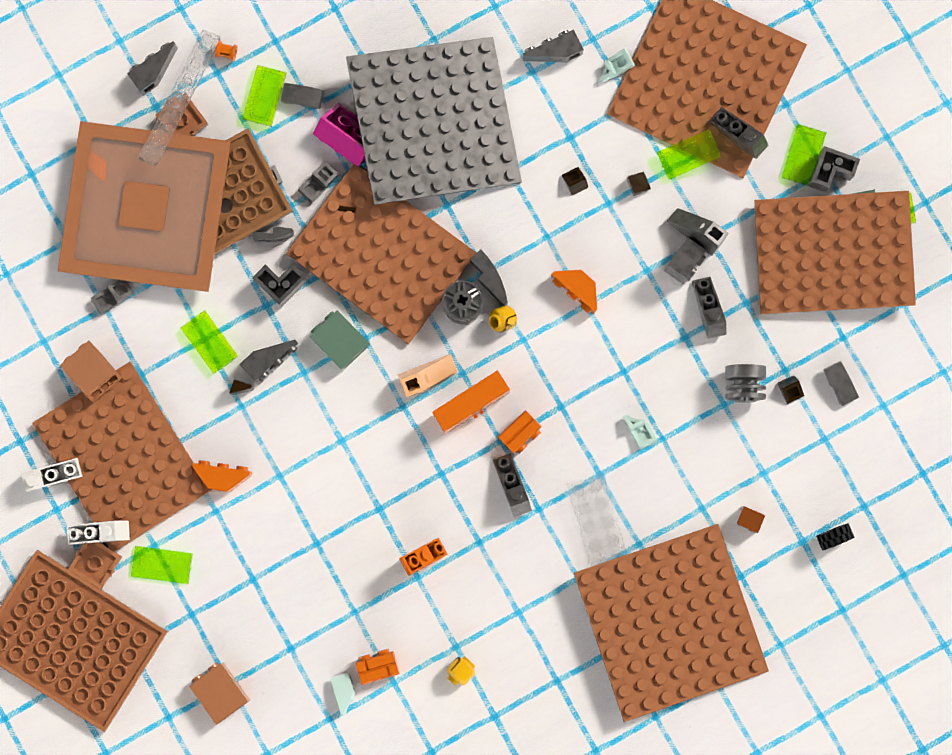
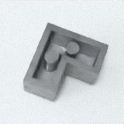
[808,146,860,192]
[664,237,706,284]
[252,264,308,308]

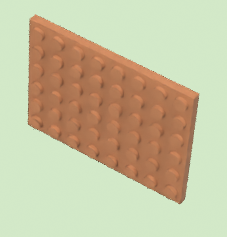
[286,164,477,345]
[754,190,916,314]
[32,362,212,552]
[0,550,169,732]

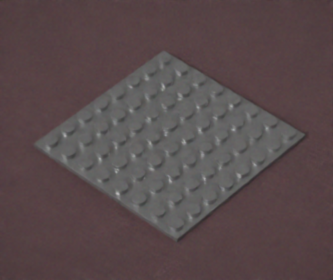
[346,37,522,205]

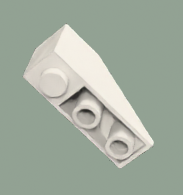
[21,458,83,492]
[67,521,130,545]

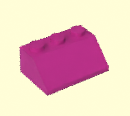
[313,103,365,167]

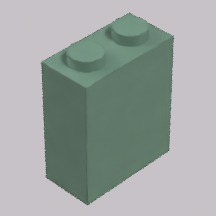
[310,310,370,371]

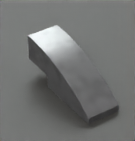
[470,249,508,306]

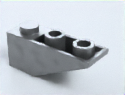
[522,29,584,62]
[127,41,178,96]
[710,107,769,159]
[667,208,729,256]
[692,277,726,339]
[239,339,299,383]
[493,453,532,517]

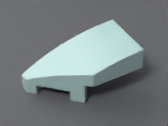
[600,48,635,82]
[623,415,657,450]
[330,672,355,716]

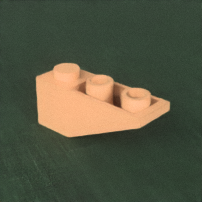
[397,354,457,397]

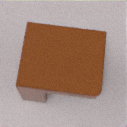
[737,506,765,533]

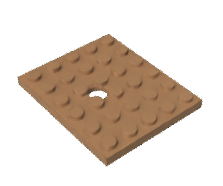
[214,128,293,255]

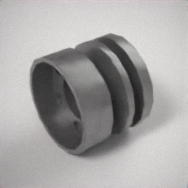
[442,280,483,325]
[725,364,766,403]

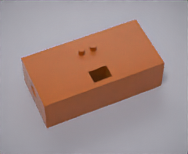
[432,370,510,434]

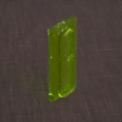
[242,65,287,127]
[781,124,827,186]
[657,129,721,180]
[180,310,238,374]
[131,546,193,584]

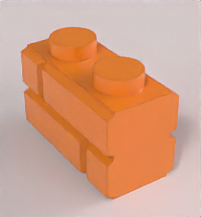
[498,410,542,454]
[355,649,400,685]

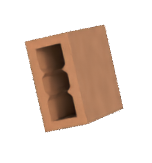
[60,341,122,402]
[189,662,250,725]

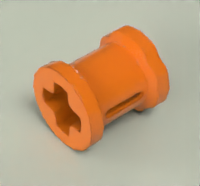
[215,41,238,62]

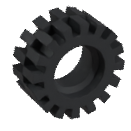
[816,523,855,551]

